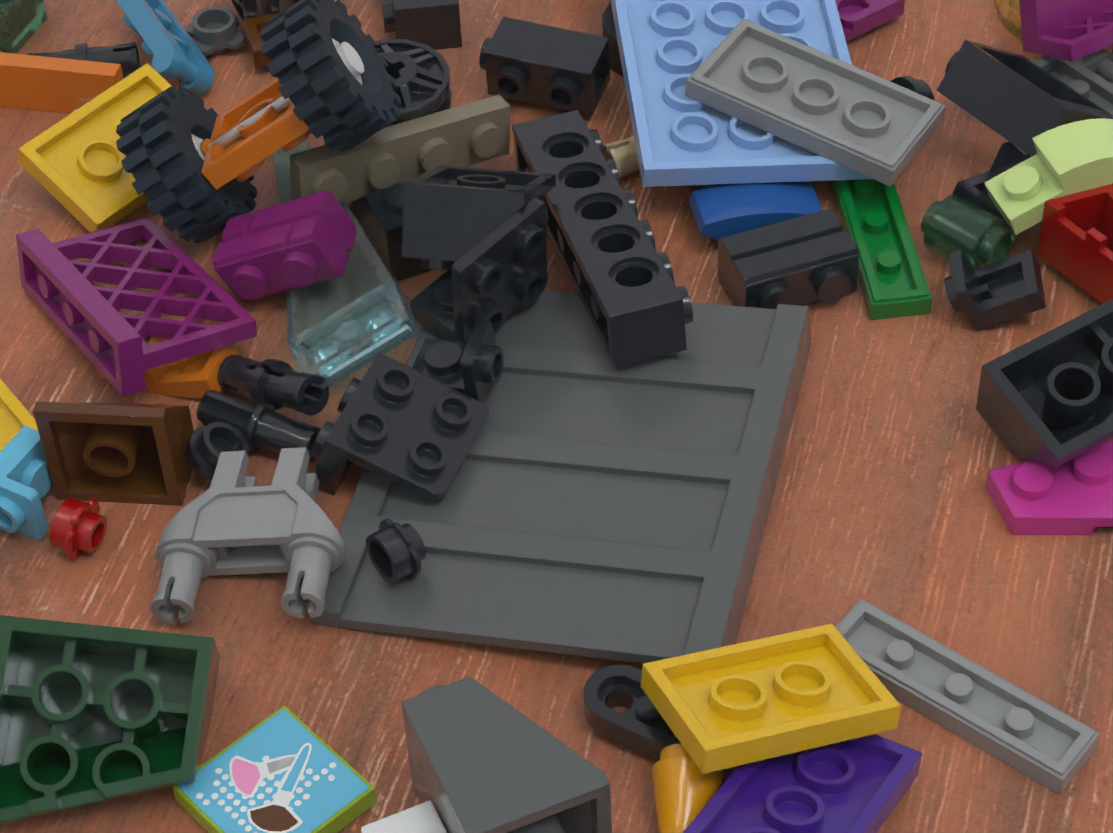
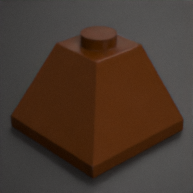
[33,402,194,506]

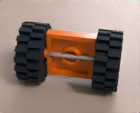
[116,0,401,243]

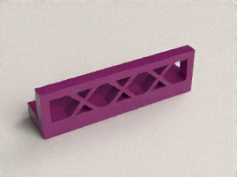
[1019,0,1113,61]

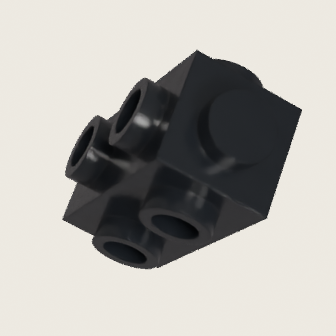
[479,17,610,116]

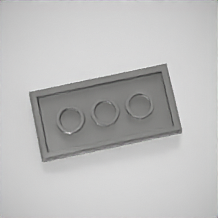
[685,19,946,187]

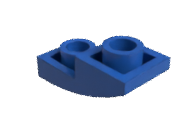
[689,182,823,241]

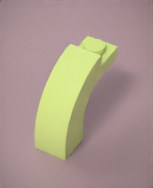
[984,118,1113,235]

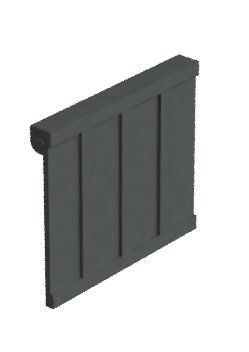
[307,291,811,663]

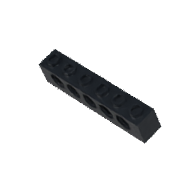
[512,110,693,368]

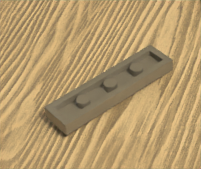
[289,94,510,204]

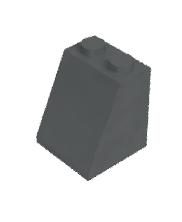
[401,677,612,833]

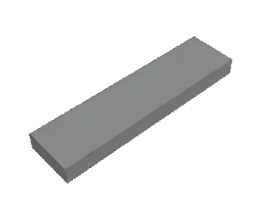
[835,599,1100,795]

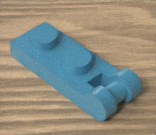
[116,0,214,95]

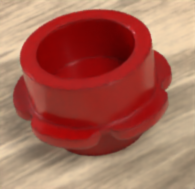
[49,497,107,560]

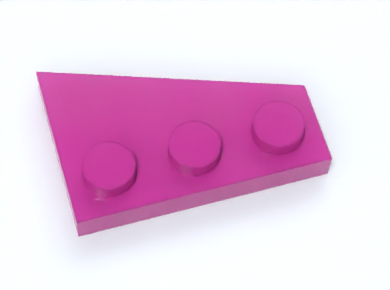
[986,440,1113,535]

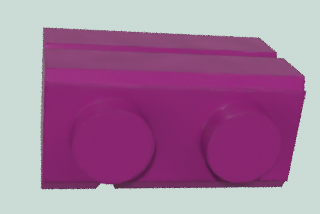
[212,190,358,302]

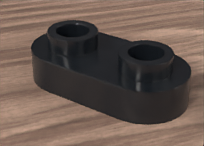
[583,664,681,760]

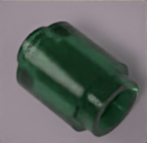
[921,195,1015,269]

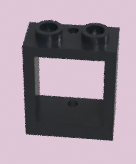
[936,40,1113,157]

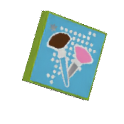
[173,705,377,833]

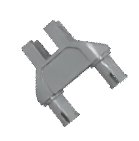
[150,447,346,624]

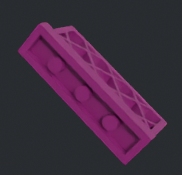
[16,217,257,396]

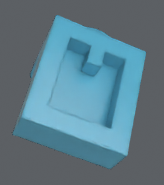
[0,426,52,540]

